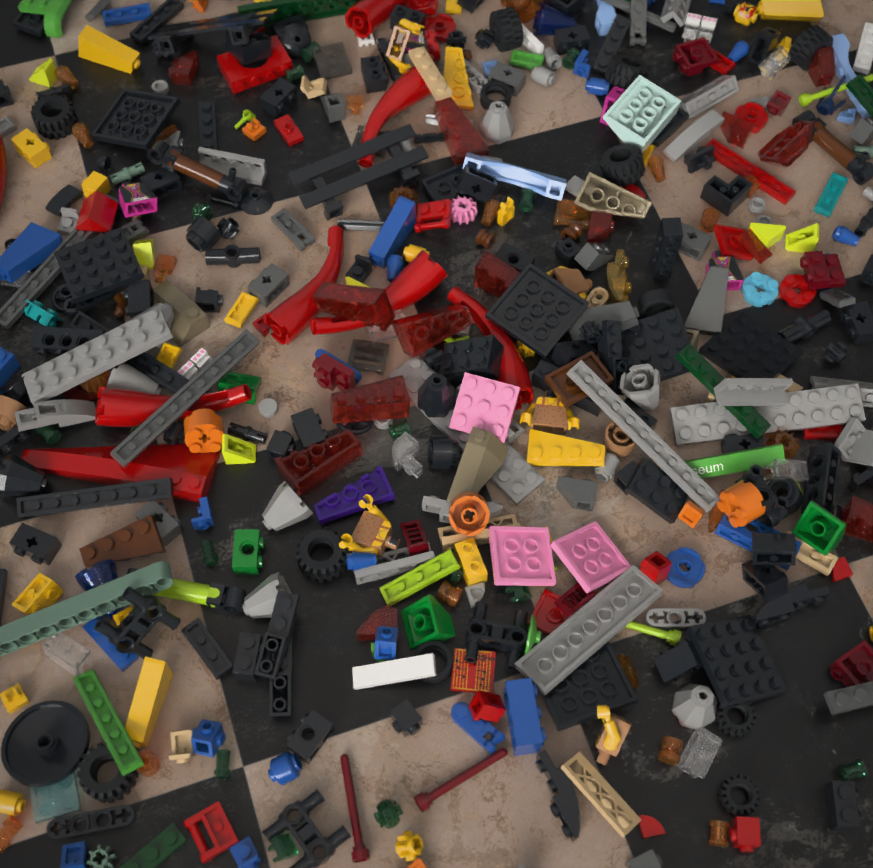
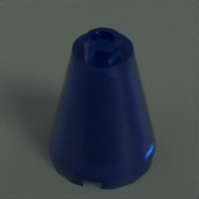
[533,2,578,36]
[75,559,124,619]

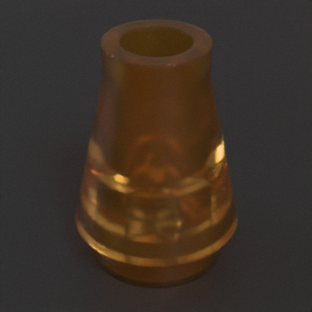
[55,65,79,89]
[72,122,94,148]
[647,155,666,182]
[481,199,500,227]

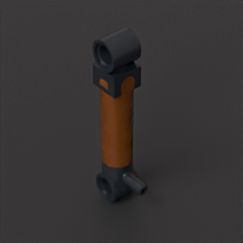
[792,110,873,185]
[147,140,249,202]

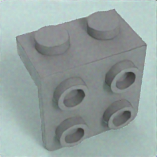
[834,417,873,466]

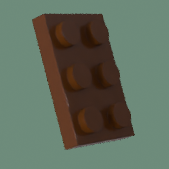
[544,351,614,408]

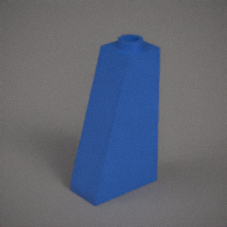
[369,196,416,269]
[0,222,63,283]

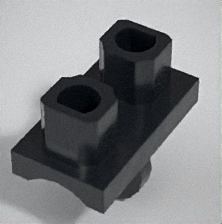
[684,145,715,174]

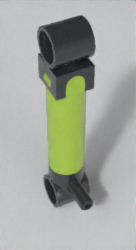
[126,568,247,613]

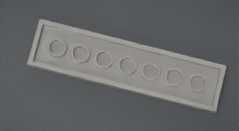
[22,307,173,404]
[515,565,663,696]

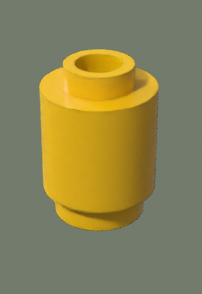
[403,244,430,262]
[0,789,26,816]

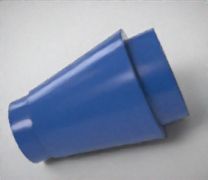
[727,41,750,62]
[831,225,860,247]
[387,255,404,282]
[346,551,376,571]

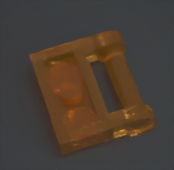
[554,199,591,230]

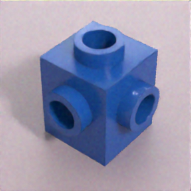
[191,719,226,758]

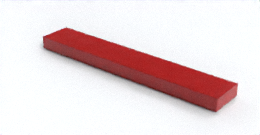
[705,139,796,205]

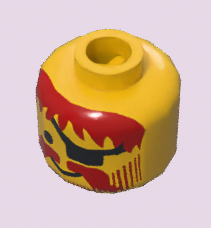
[733,2,758,26]

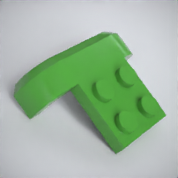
[18,0,72,38]

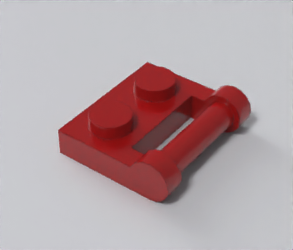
[414,199,452,233]
[183,801,239,863]

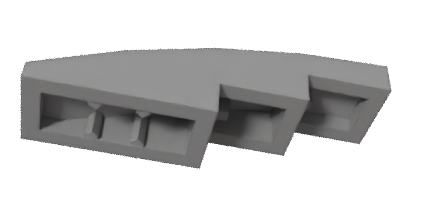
[663,109,725,163]

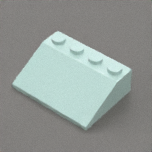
[603,75,681,154]

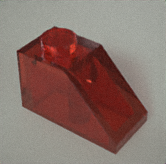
[808,46,835,87]
[168,50,199,86]
[720,111,755,149]
[587,211,615,244]
[356,606,399,641]

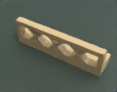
[438,514,521,552]
[561,751,641,838]

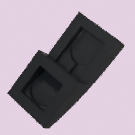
[46,184,83,217]

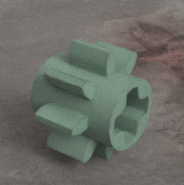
[86,845,117,868]

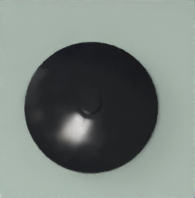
[1,700,91,787]

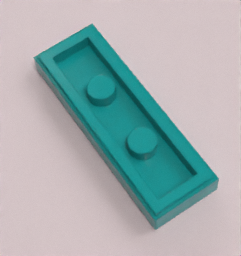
[813,172,849,218]

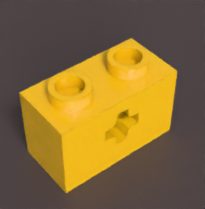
[11,128,52,169]
[454,538,488,586]

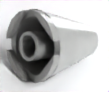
[107,362,162,395]

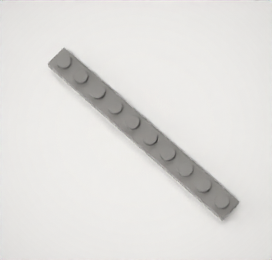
[567,360,719,513]

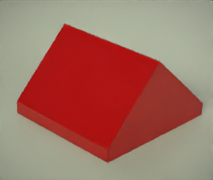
[76,190,119,233]

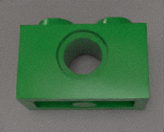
[232,529,265,574]

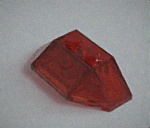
[758,120,814,167]

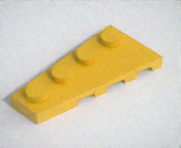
[441,46,474,110]
[527,429,606,466]

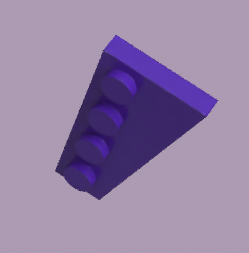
[313,465,395,525]

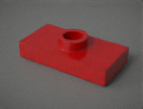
[274,114,304,147]

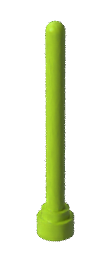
[798,74,873,107]
[625,621,682,647]

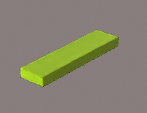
[379,549,461,607]

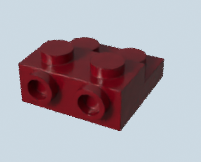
[673,37,719,77]
[800,251,846,290]
[312,353,356,395]
[829,640,873,687]

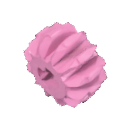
[451,195,477,225]

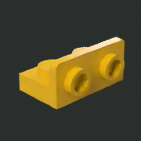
[11,572,64,615]

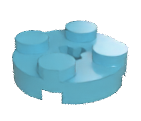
[741,272,778,307]

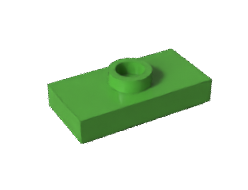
[509,49,545,70]

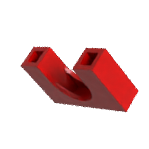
[217,35,293,94]

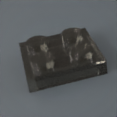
[312,41,352,80]

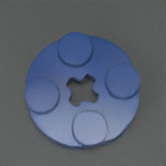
[666,547,705,589]

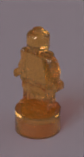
[0,815,23,853]

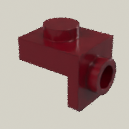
[766,90,791,116]

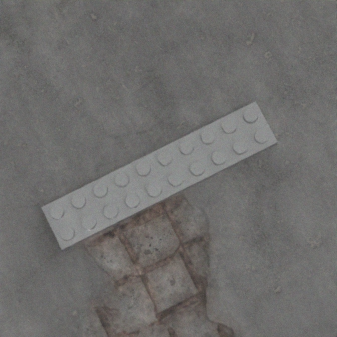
[388,354,545,506]
[669,383,866,446]

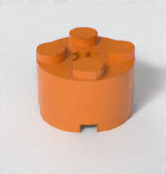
[184,409,224,453]
[717,480,766,528]
[449,492,490,536]

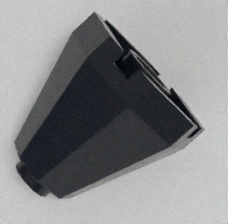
[418,373,456,418]
[0,454,48,497]

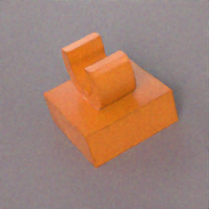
[188,0,209,13]
[242,118,266,142]
[678,500,705,528]

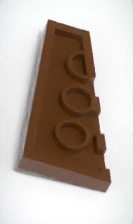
[79,515,166,568]

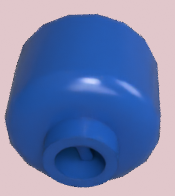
[268,752,302,785]

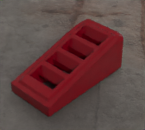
[400,519,429,556]
[554,583,596,617]

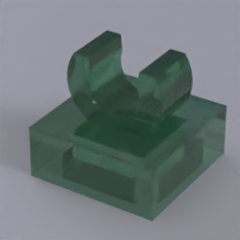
[505,585,532,603]
[268,833,299,862]

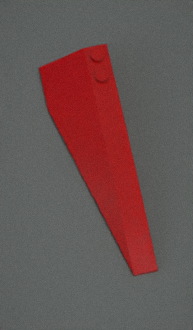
[21,444,221,503]

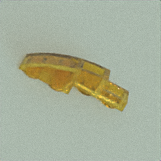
[607,249,632,303]

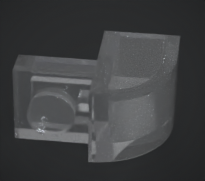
[758,45,791,80]
[392,431,423,479]

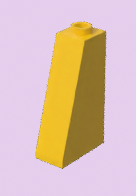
[757,0,824,22]
[78,25,141,74]
[125,656,174,749]

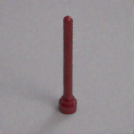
[414,748,508,813]
[340,754,370,863]

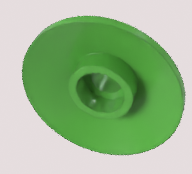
[524,614,541,655]

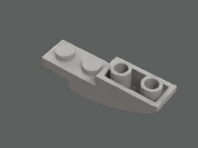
[14,399,95,432]
[422,495,503,524]

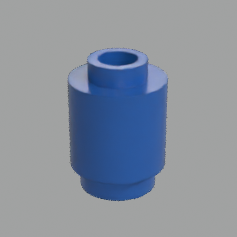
[585,77,609,96]

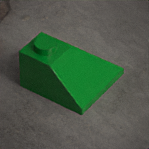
[791,501,847,556]
[401,595,456,650]

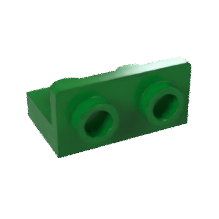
[218,372,262,405]

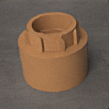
[0,395,28,431]
[603,421,636,457]

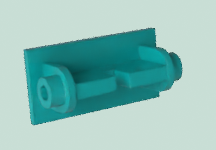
[24,299,63,327]

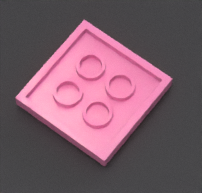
[449,372,521,444]
[550,521,631,593]
[488,526,556,586]

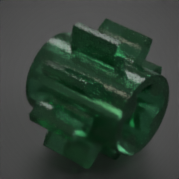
[191,202,213,221]
[373,799,403,828]

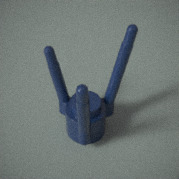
[816,75,846,116]

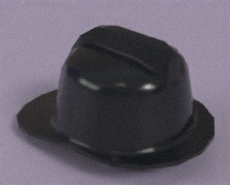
[0,377,29,403]

